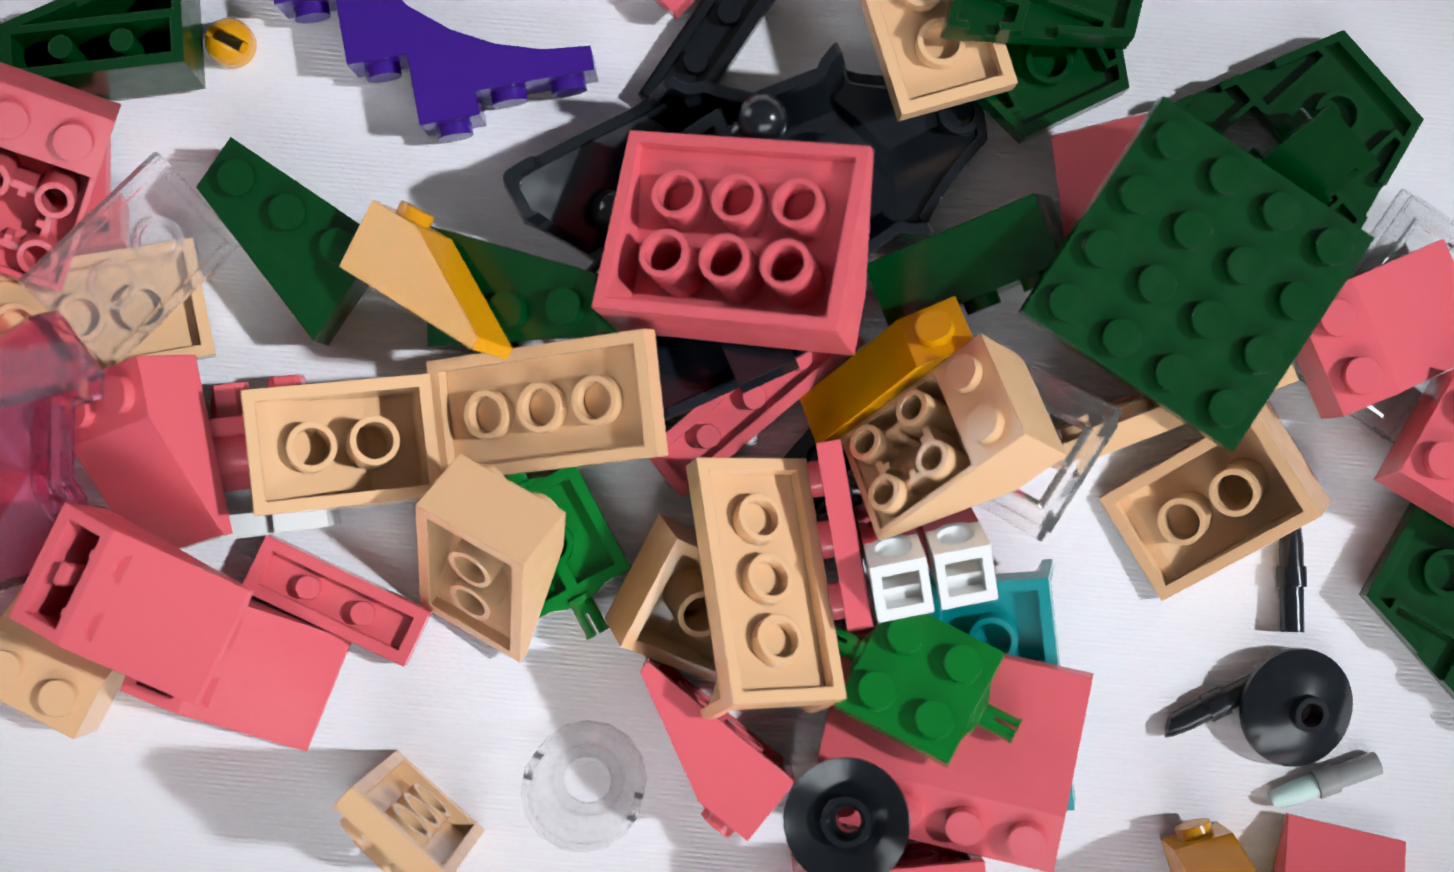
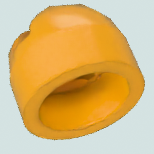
[205,18,257,69]

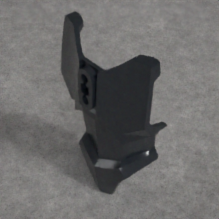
[503,42,988,421]

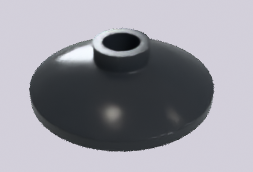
[1239,648,1353,767]
[783,757,911,872]

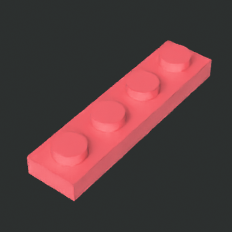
[648,334,866,498]

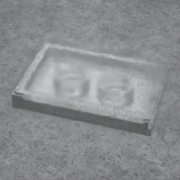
[17,152,240,367]

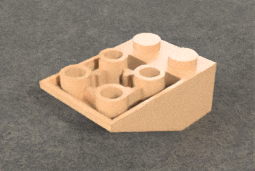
[840,333,1067,540]

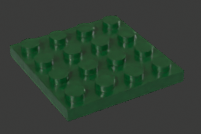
[1017,96,1375,452]

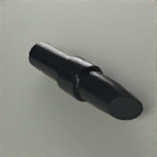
[1276,528,1307,632]
[1164,674,1251,738]

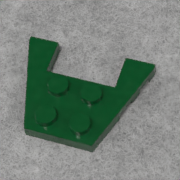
[940,0,1143,49]
[1175,30,1424,228]
[975,43,1130,144]
[1359,502,1454,700]

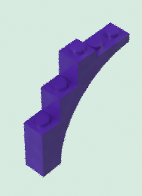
[274,0,599,142]

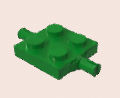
[504,467,631,640]
[835,613,1022,768]

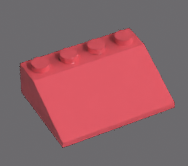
[592,130,874,356]
[817,625,1094,872]

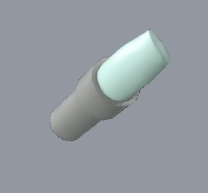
[1268,751,1383,808]

